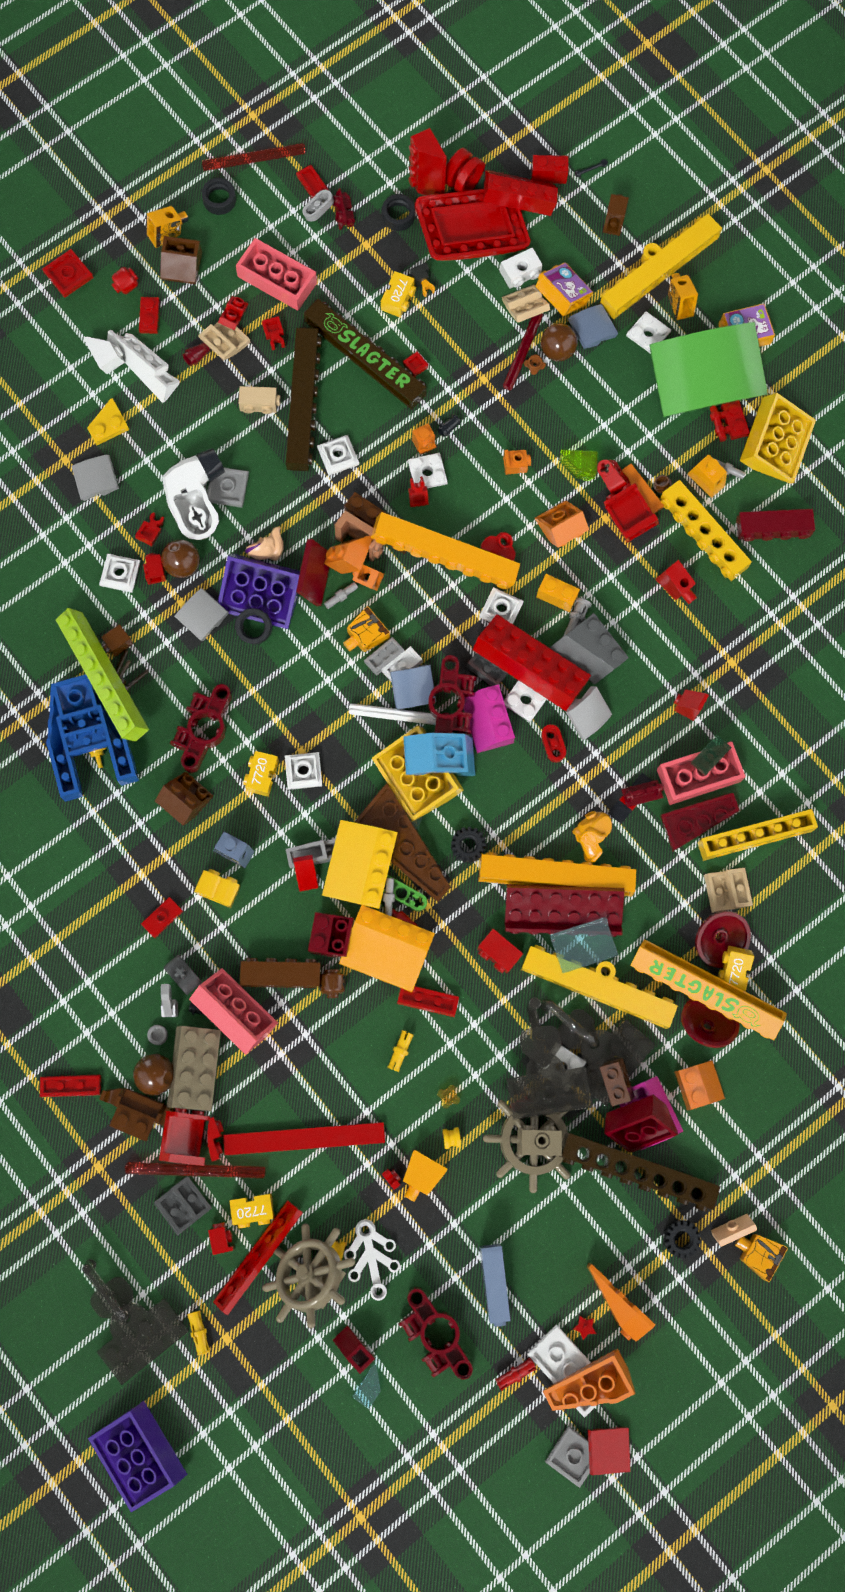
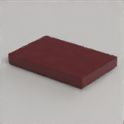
[296,539,329,606]

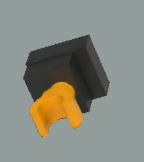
[410,262,435,297]

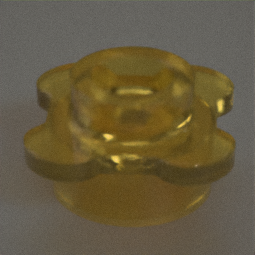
[437,1085,460,1108]

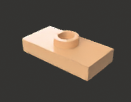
[711,1214,757,1247]

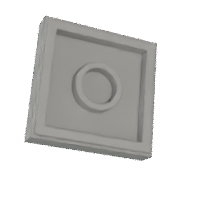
[207,468,249,508]
[545,1425,590,1488]

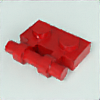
[709,401,750,442]

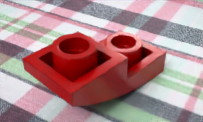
[218,296,248,331]
[207,1117,224,1161]

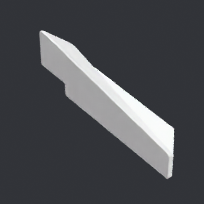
[107,330,180,403]

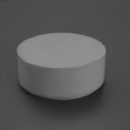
[147,1025,168,1045]

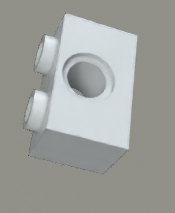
[500,248,542,288]

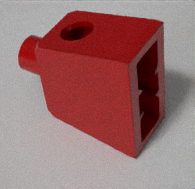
[655,560,697,605]

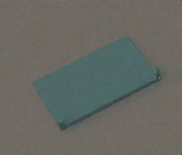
[550,917,618,973]

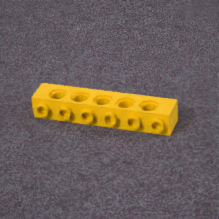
[660,480,752,581]
[698,809,818,861]

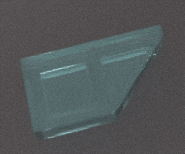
[352,1363,381,1409]

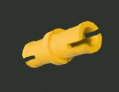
[387,1030,414,1072]
[187,1310,210,1356]

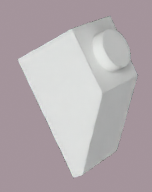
[84,337,125,374]

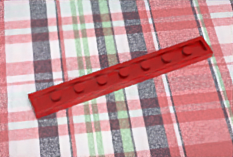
[224,1122,385,1155]

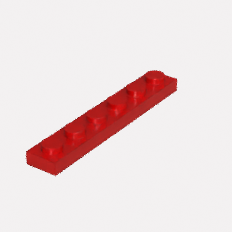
[213,1201,303,1315]

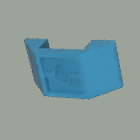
[403,733,475,776]

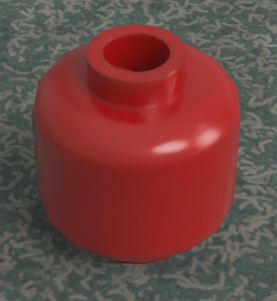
[111,267,139,295]

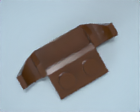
[99,1088,171,1142]

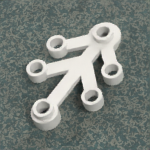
[344,1219,400,1301]

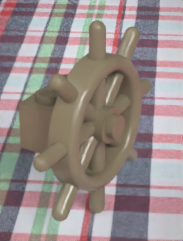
[483,1087,583,1193]
[262,1223,355,1329]

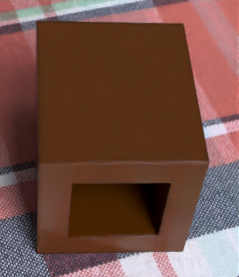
[101,624,133,657]

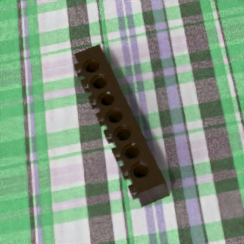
[559,1133,721,1212]

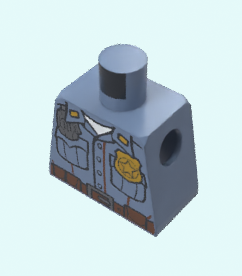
[213,832,254,869]

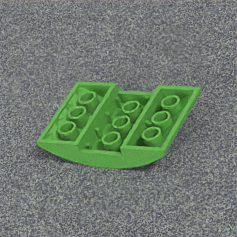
[649,322,768,417]

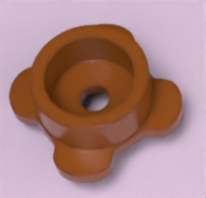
[524,354,546,375]

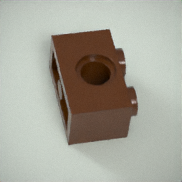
[603,194,629,236]
[600,1058,635,1106]

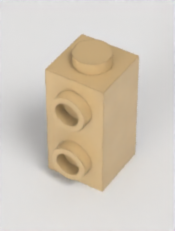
[239,386,280,414]

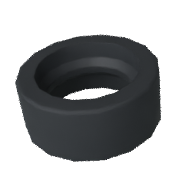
[202,178,236,215]
[382,194,415,231]
[235,608,272,645]

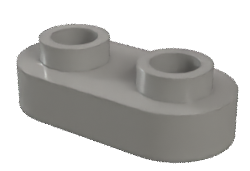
[302,190,334,222]

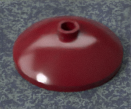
[695,911,751,968]
[681,999,740,1048]

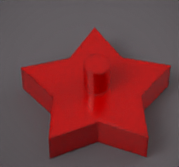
[572,1315,596,1340]

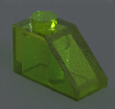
[559,450,598,481]

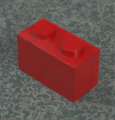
[531,155,568,184]
[477,929,523,974]

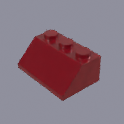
[605,1094,678,1153]

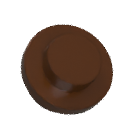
[653,475,672,493]

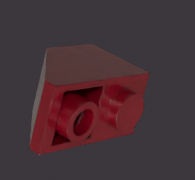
[333,1325,376,1374]

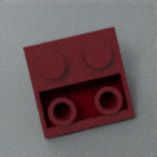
[308,912,354,957]

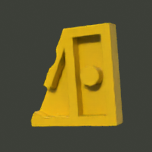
[87,398,129,446]

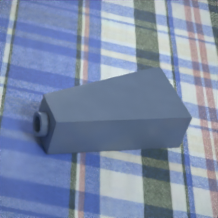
[479,1244,510,1327]

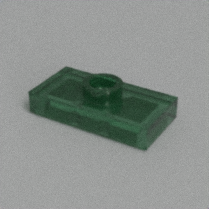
[691,735,732,776]

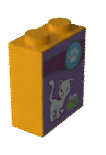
[535,262,593,317]
[719,304,775,347]

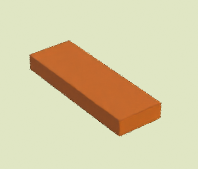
[622,464,664,514]

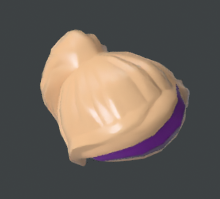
[245,527,284,561]

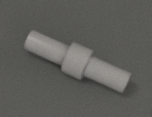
[713,458,746,479]
[324,582,358,609]
[383,878,395,916]

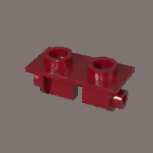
[333,188,355,230]
[621,780,663,807]

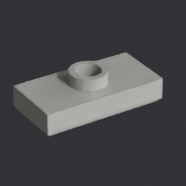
[364,637,405,676]

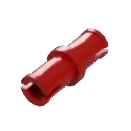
[495,1358,537,1391]

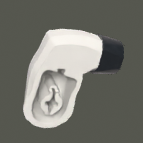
[162,448,225,540]

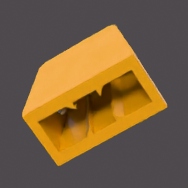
[687,455,727,498]
[403,1150,448,1202]

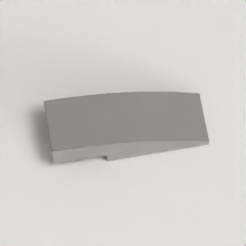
[286,838,336,868]

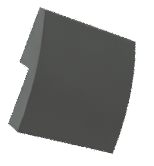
[466,653,508,686]
[154,1176,212,1236]

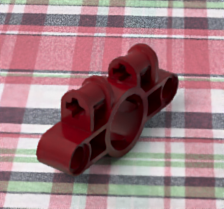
[428,655,477,734]
[169,684,232,773]
[398,1287,473,1380]

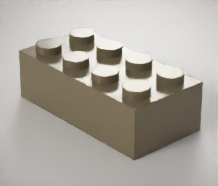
[167,1026,221,1111]

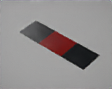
[608,773,652,824]

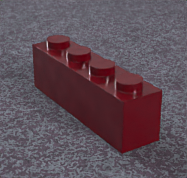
[736,509,815,542]

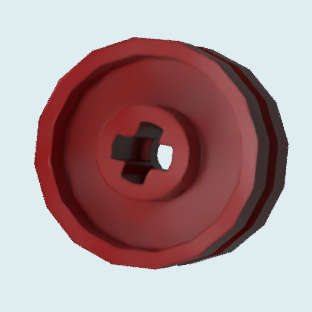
[445,148,485,192]

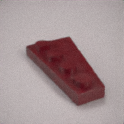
[660,793,740,852]

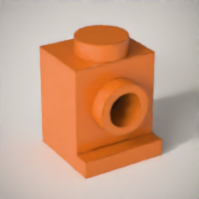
[412,423,436,455]
[503,450,531,475]
[352,565,384,591]

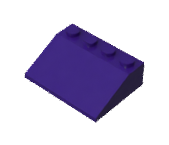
[218,553,300,629]
[88,1401,188,1512]

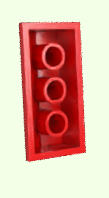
[408,128,447,196]
[483,170,558,216]

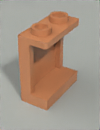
[335,510,384,562]

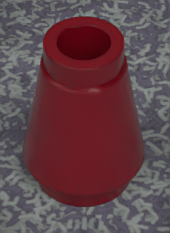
[183,342,210,366]

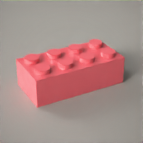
[236,238,317,311]
[657,742,746,805]
[189,968,278,1055]

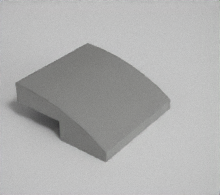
[71,455,119,501]
[174,588,229,641]
[566,686,612,740]

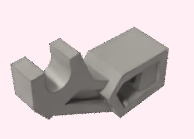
[161,984,178,1017]

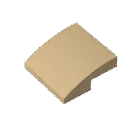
[502,285,550,323]
[198,322,251,361]
[704,868,753,913]

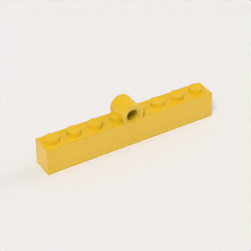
[600,214,722,319]
[521,945,678,1029]

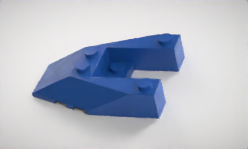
[46,674,139,802]

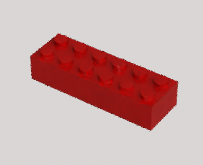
[473,614,591,711]

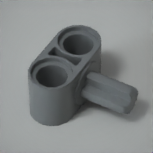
[163,955,202,995]

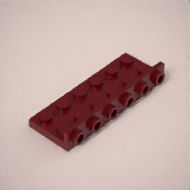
[504,884,625,937]

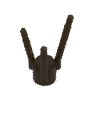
[116,650,149,691]

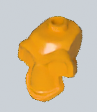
[572,811,612,863]

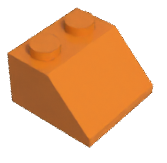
[535,500,589,547]
[324,535,373,574]
[675,1061,725,1110]

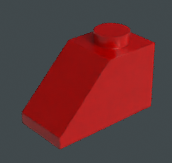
[674,690,709,721]

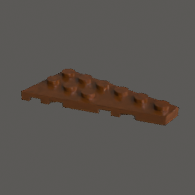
[354,783,451,902]

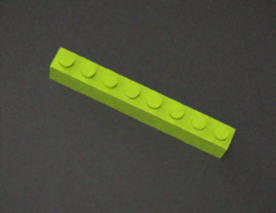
[56,608,149,741]

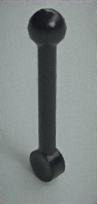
[575,159,608,177]

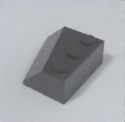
[550,614,629,685]

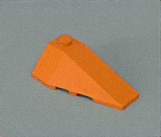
[587,1263,655,1341]
[543,1349,635,1411]

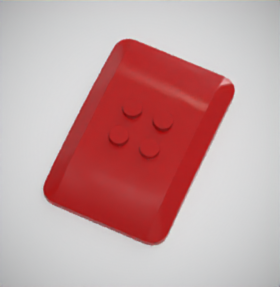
[415,189,530,261]

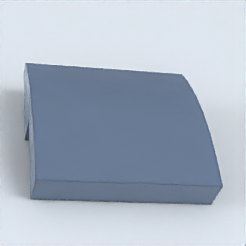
[568,304,618,349]
[390,665,436,709]

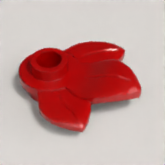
[480,532,516,561]

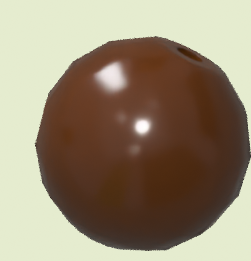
[540,323,578,362]
[161,539,200,578]
[133,1054,173,1095]

